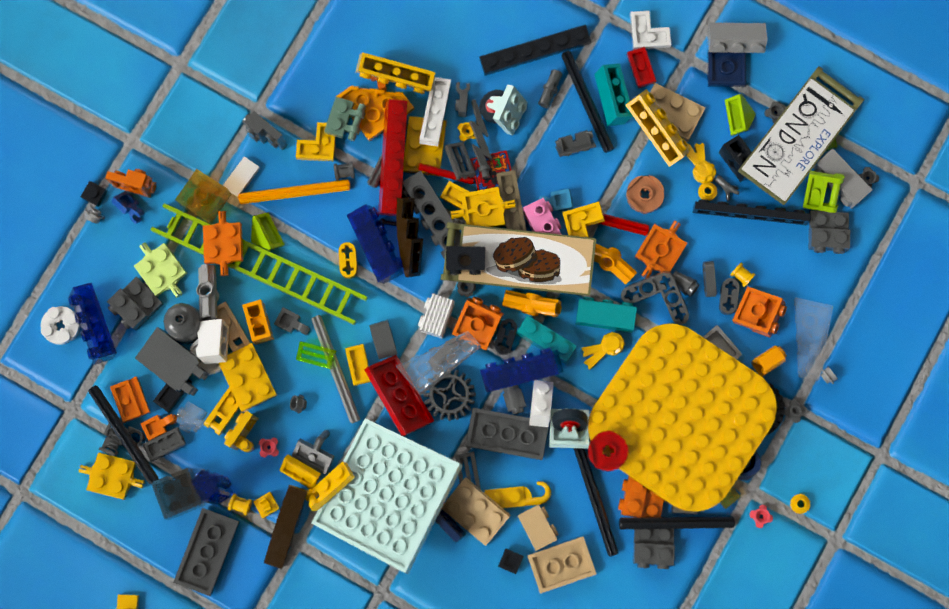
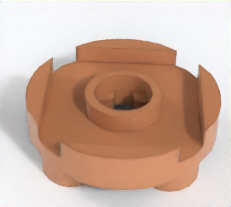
[626,175,664,214]

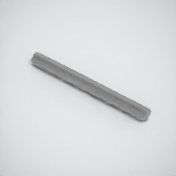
[311,315,360,423]

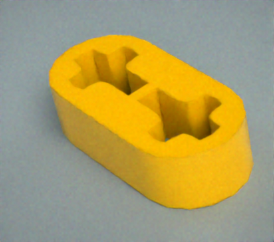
[338,242,358,279]

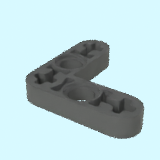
[621,271,689,325]

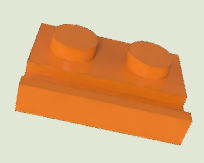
[110,376,151,423]

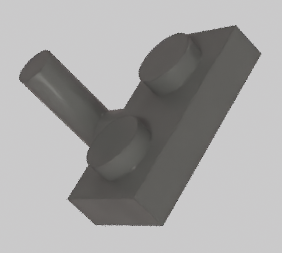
[292,430,335,475]

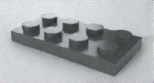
[466,408,548,460]
[173,508,240,596]

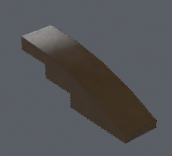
[396,197,423,277]
[264,485,308,569]

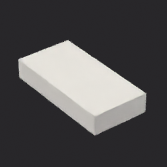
[222,157,260,198]

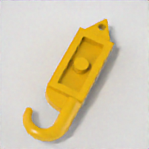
[484,481,551,508]

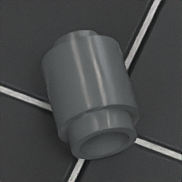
[503,385,527,415]

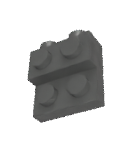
[242,111,287,150]
[808,211,850,254]
[107,277,164,330]
[633,529,675,569]

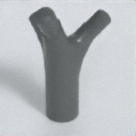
[714,175,739,201]

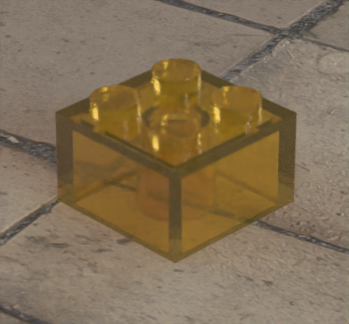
[175,169,232,225]

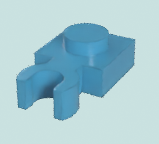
[538,189,573,211]

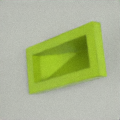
[725,94,756,136]
[251,212,285,250]

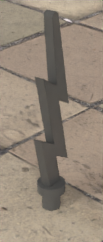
[469,99,492,179]

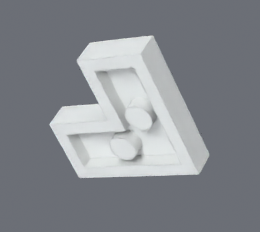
[630,11,671,50]

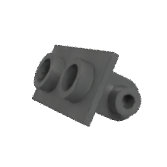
[555,130,596,157]

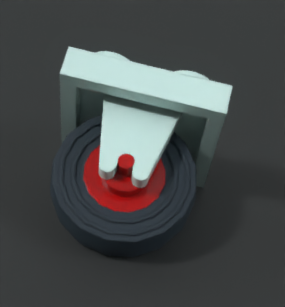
[479,85,528,135]
[550,408,589,448]

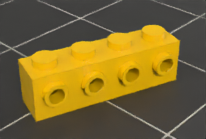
[355,52,435,94]
[626,89,690,167]

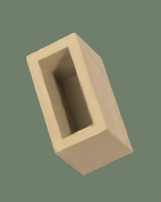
[518,504,558,551]

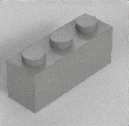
[707,23,768,53]
[813,149,872,209]

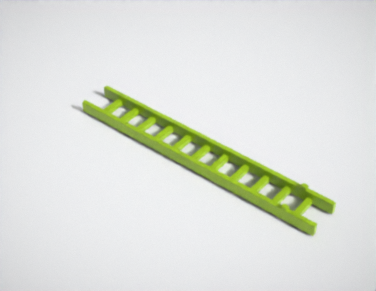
[150,203,368,326]

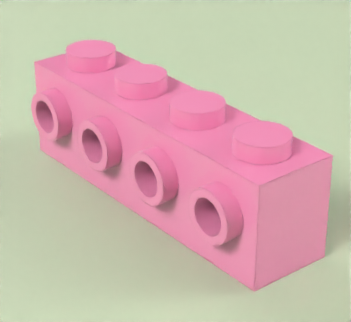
[522,198,562,235]

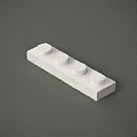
[419,77,451,147]

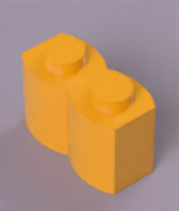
[751,346,786,377]

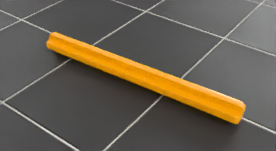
[238,179,351,204]

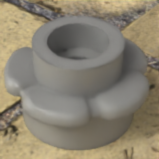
[821,367,838,384]

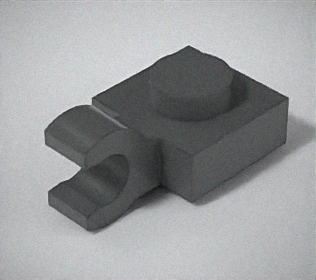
[455,82,470,117]
[274,307,310,335]

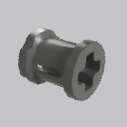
[334,161,355,181]

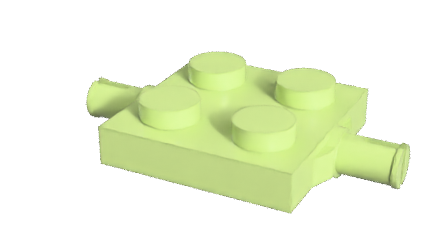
[134,242,188,298]

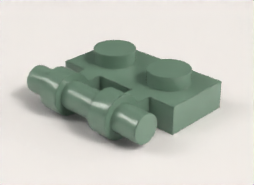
[324,97,366,141]

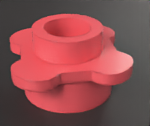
[259,437,279,458]
[749,505,773,528]

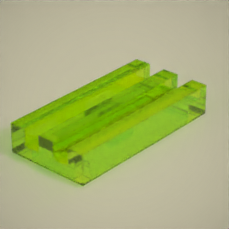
[296,341,337,369]

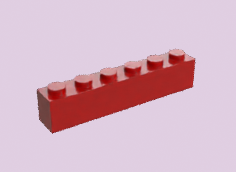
[378,99,408,217]

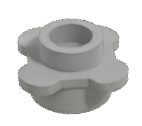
[84,208,105,224]

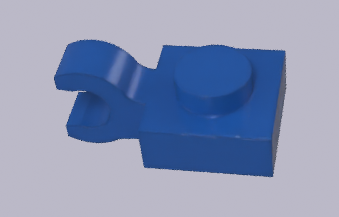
[111,191,145,224]

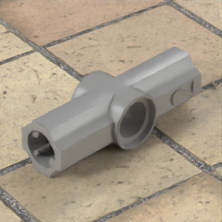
[196,264,219,321]

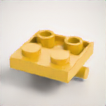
[224,410,259,453]

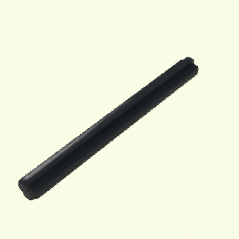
[562,51,614,153]
[88,385,159,484]
[573,448,618,556]
[619,516,735,529]

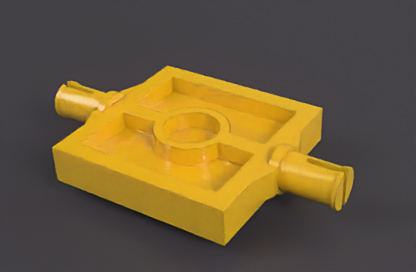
[450,187,516,227]
[79,452,145,500]

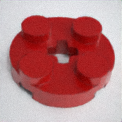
[588,431,628,471]

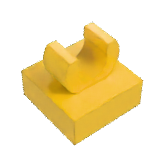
[253,492,280,519]

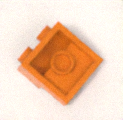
[105,169,157,198]
[732,286,787,338]
[452,296,504,350]
[618,476,664,518]

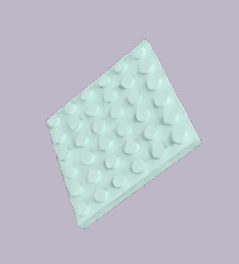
[312,418,463,574]

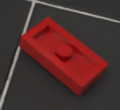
[626,47,656,88]

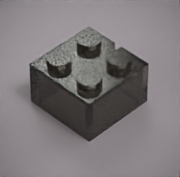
[151,468,206,520]

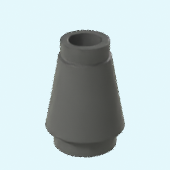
[670,271,699,297]

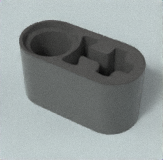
[369,320,398,360]

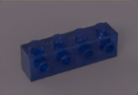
[347,204,403,284]
[68,282,117,365]
[480,347,564,393]
[191,469,233,505]

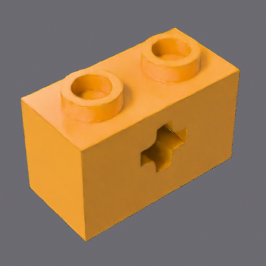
[242,299,274,345]

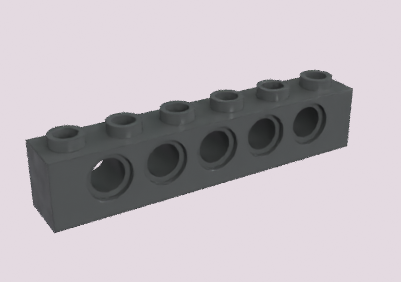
[402,171,461,276]

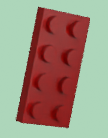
[364,355,434,437]

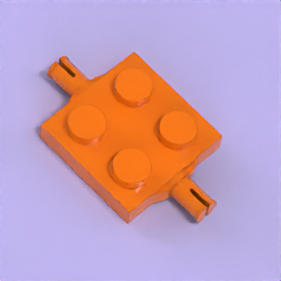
[203,211,243,276]
[635,221,687,278]

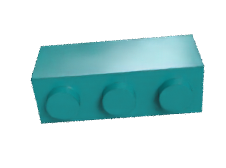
[594,63,633,126]
[575,297,637,333]
[517,315,577,365]

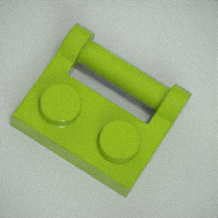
[803,171,844,213]

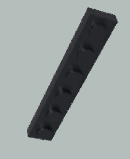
[479,24,591,76]
[692,199,810,225]

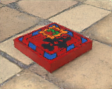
[470,150,512,190]

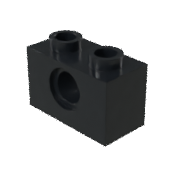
[446,246,485,275]

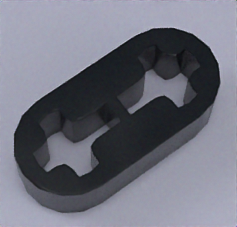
[495,319,517,355]

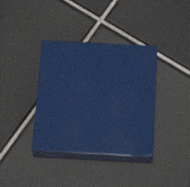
[707,51,746,87]
[435,509,466,543]

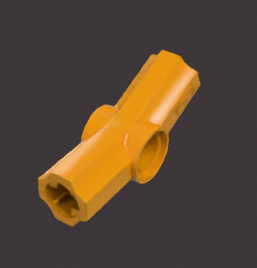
[594,244,637,285]
[502,290,562,317]

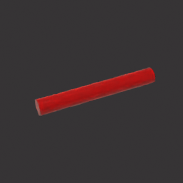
[418,163,474,185]

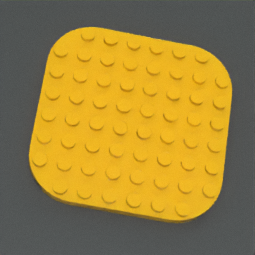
[588,324,776,512]

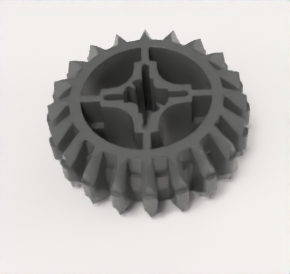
[423,368,476,421]

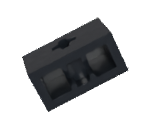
[718,135,752,183]

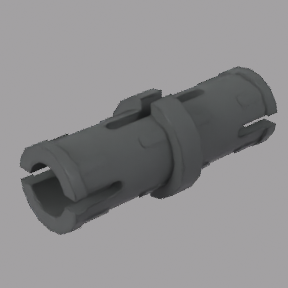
[538,69,563,108]

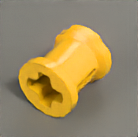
[730,262,756,287]
[228,493,253,516]

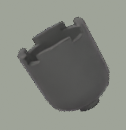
[164,303,201,344]

